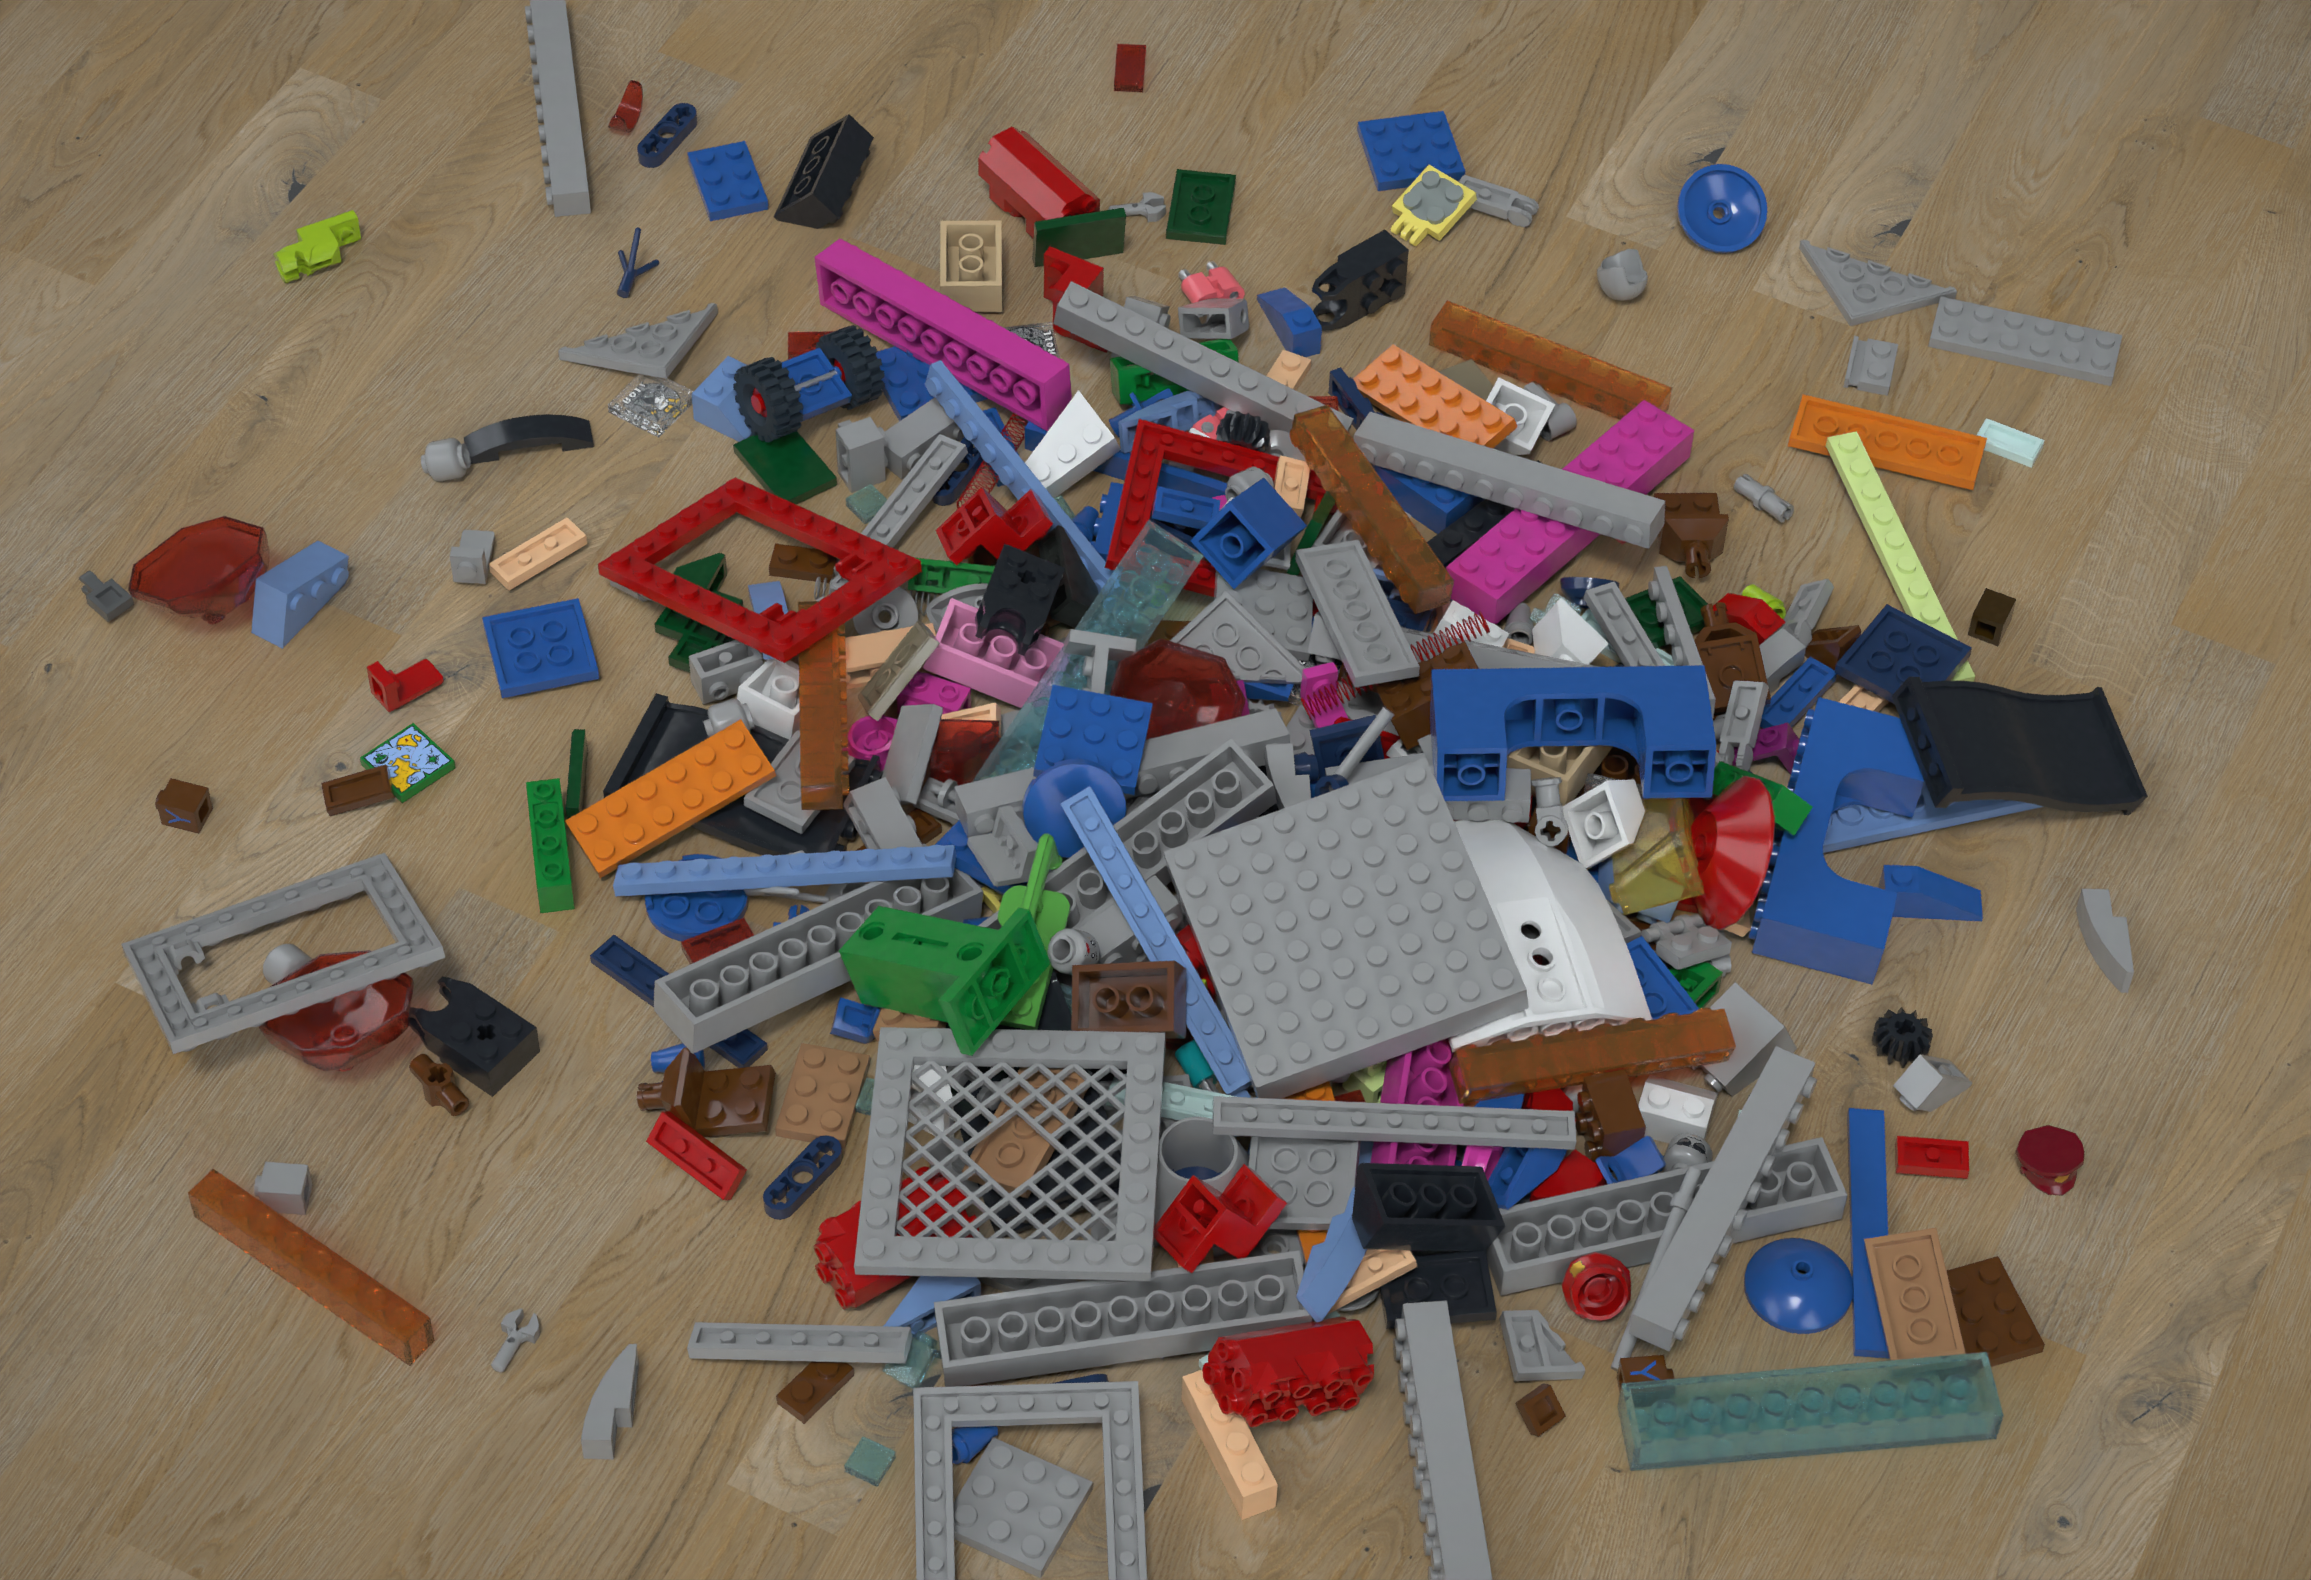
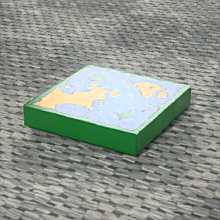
[360,723,456,803]

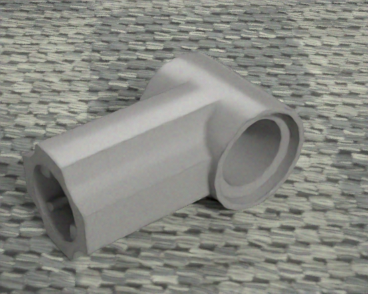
[1523,382,1577,441]

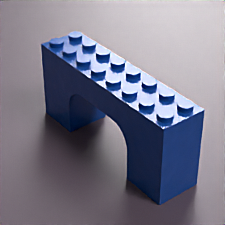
[1430,665,1716,801]
[1749,697,1924,985]

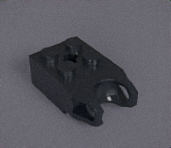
[1312,229,1409,331]
[975,543,1065,656]
[404,976,540,1097]

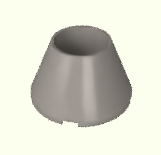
[1153,1117,1249,1257]

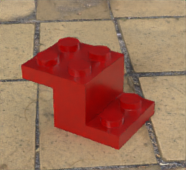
[1044,247,1108,353]
[935,487,1053,565]
[1154,1164,1287,1273]

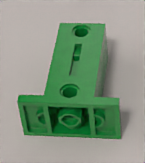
[839,906,1051,1056]

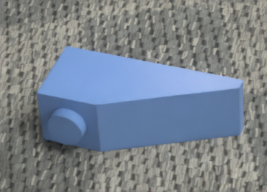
[884,1276,981,1339]

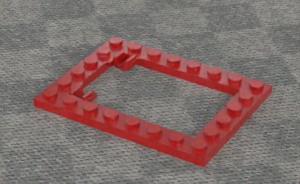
[1104,419,1384,617]
[598,477,922,663]

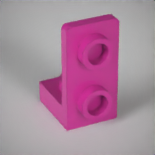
[1300,662,1349,728]

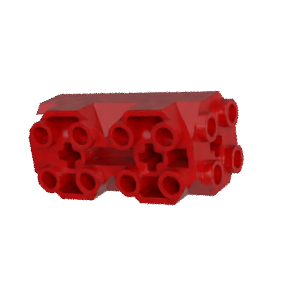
[978,126,1100,238]
[814,1166,979,1310]
[1202,1317,1374,1427]

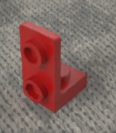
[367,659,444,712]

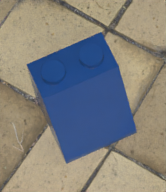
[1190,478,1307,589]

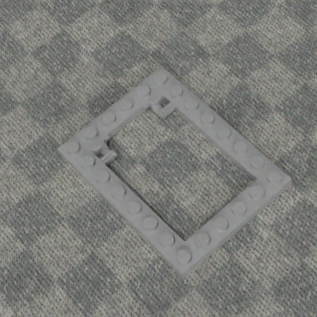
[121,853,445,1054]
[913,1381,1147,1580]

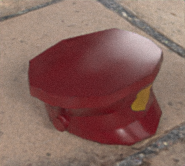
[2015,1125,2085,1196]

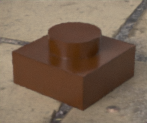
[1515,1383,1566,1436]

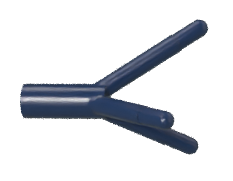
[617,227,659,298]

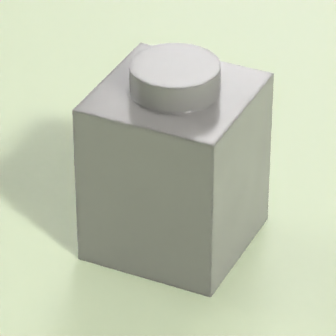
[254,1162,312,1215]

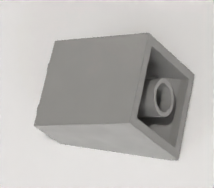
[1676,982,1797,1097]

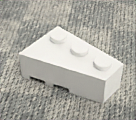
[1025,390,1121,498]

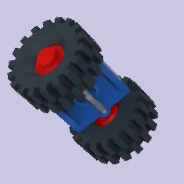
[733,325,885,442]

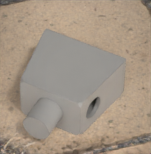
[1178,298,1249,339]

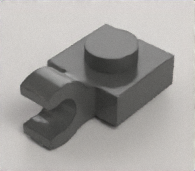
[79,571,134,622]

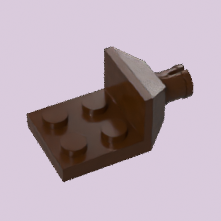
[1653,493,1729,578]
[1694,602,1771,713]
[637,1047,776,1137]

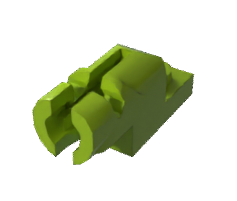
[273,210,361,283]

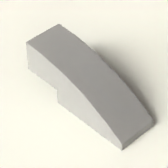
[1723,628,1806,714]
[1264,743,1311,810]
[2076,889,2134,993]
[581,1344,639,1460]

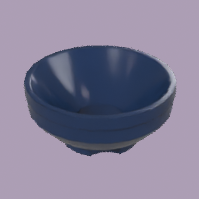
[1560,577,1620,609]

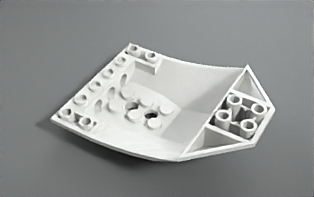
[1448,820,1653,1052]

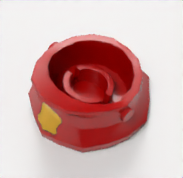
[1562,1252,1631,1321]

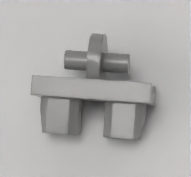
[913,777,959,827]

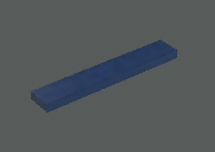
[590,935,768,1068]

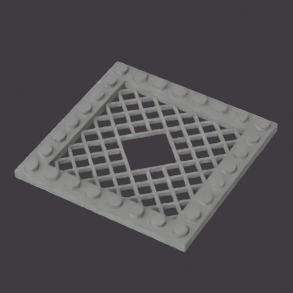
[854,1027,1166,1281]

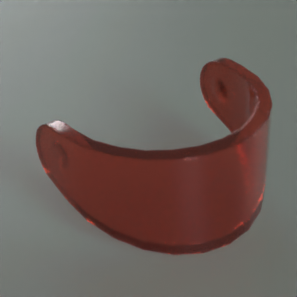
[608,80,643,133]

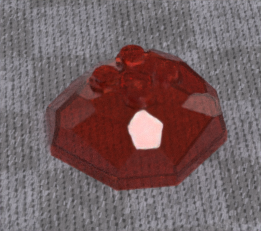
[128,516,270,624]
[1109,639,1246,740]
[259,950,414,1072]

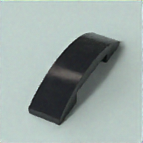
[464,414,594,464]

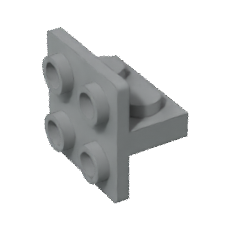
[967,805,1052,887]

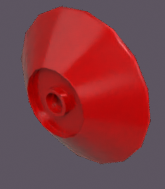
[1683,776,1775,930]

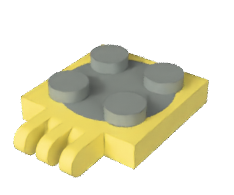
[1391,165,1477,246]

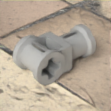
[1531,777,1568,846]

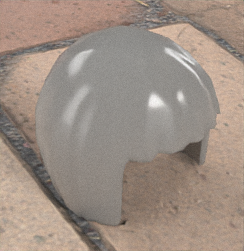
[1597,248,1648,301]

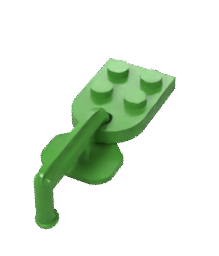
[998,833,1070,1030]

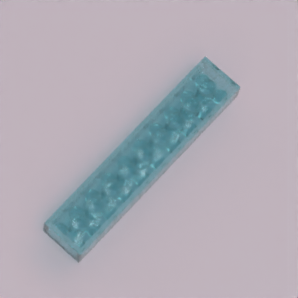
[973,520,1204,782]
[1617,1352,2004,1471]

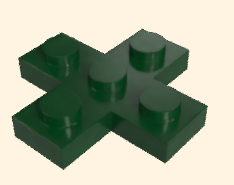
[654,590,743,673]

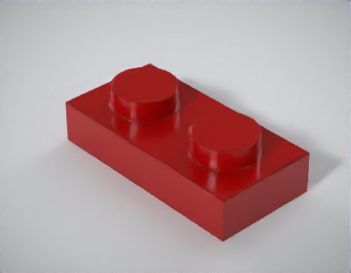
[1895,1136,1969,1179]

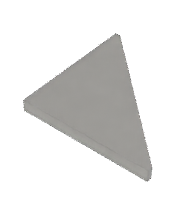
[1799,240,1957,326]
[558,303,718,379]
[1136,590,1306,684]

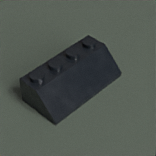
[774,114,874,229]
[1352,1163,1506,1251]

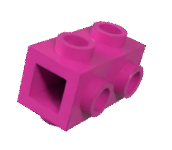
[896,671,971,714]

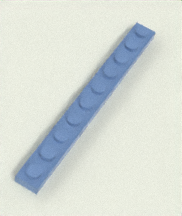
[925,360,1124,609]
[1060,786,1252,1096]
[613,845,957,897]

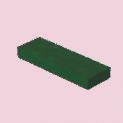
[566,729,588,819]

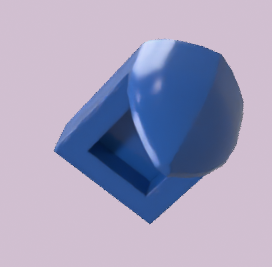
[830,997,881,1044]

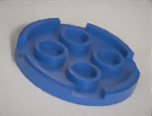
[1022,759,1126,858]
[645,854,748,943]

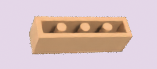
[804,623,936,693]
[1181,1370,1278,1520]

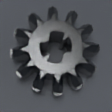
[1216,411,1270,453]
[1872,1007,1933,1068]

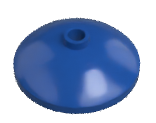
[1677,164,1767,253]
[1744,1238,1853,1334]

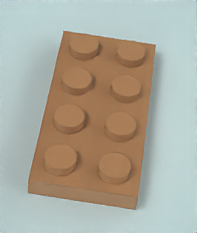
[962,1067,1089,1198]
[1864,1228,1966,1373]

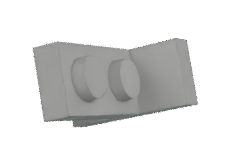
[1063,629,1137,694]

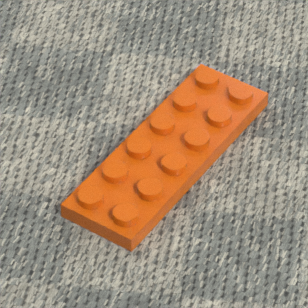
[1353,344,1518,448]
[1788,394,1987,490]
[565,719,776,878]

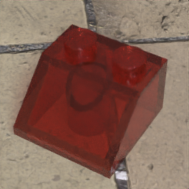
[930,719,1000,786]

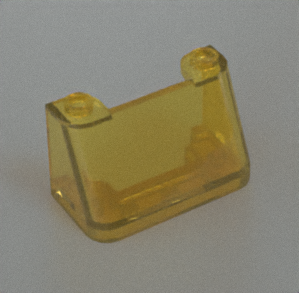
[1609,798,1704,915]

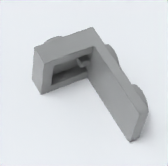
[450,530,495,584]

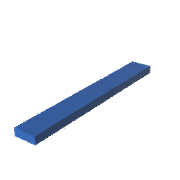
[1025,421,1227,498]
[1847,1108,1889,1359]

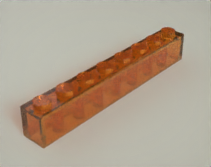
[1429,300,1672,420]
[1290,405,1454,614]
[798,601,849,810]
[1449,1008,1736,1104]
[188,1169,435,1366]

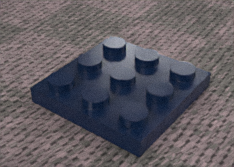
[1835,604,1972,703]

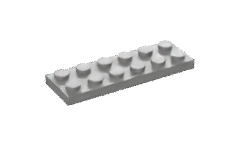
[1928,296,2122,386]
[1295,540,1420,687]

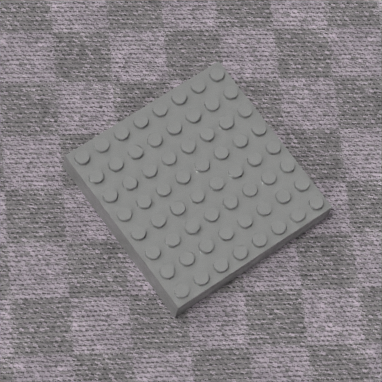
[1163,757,1529,1099]

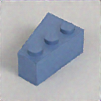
[251,541,349,649]

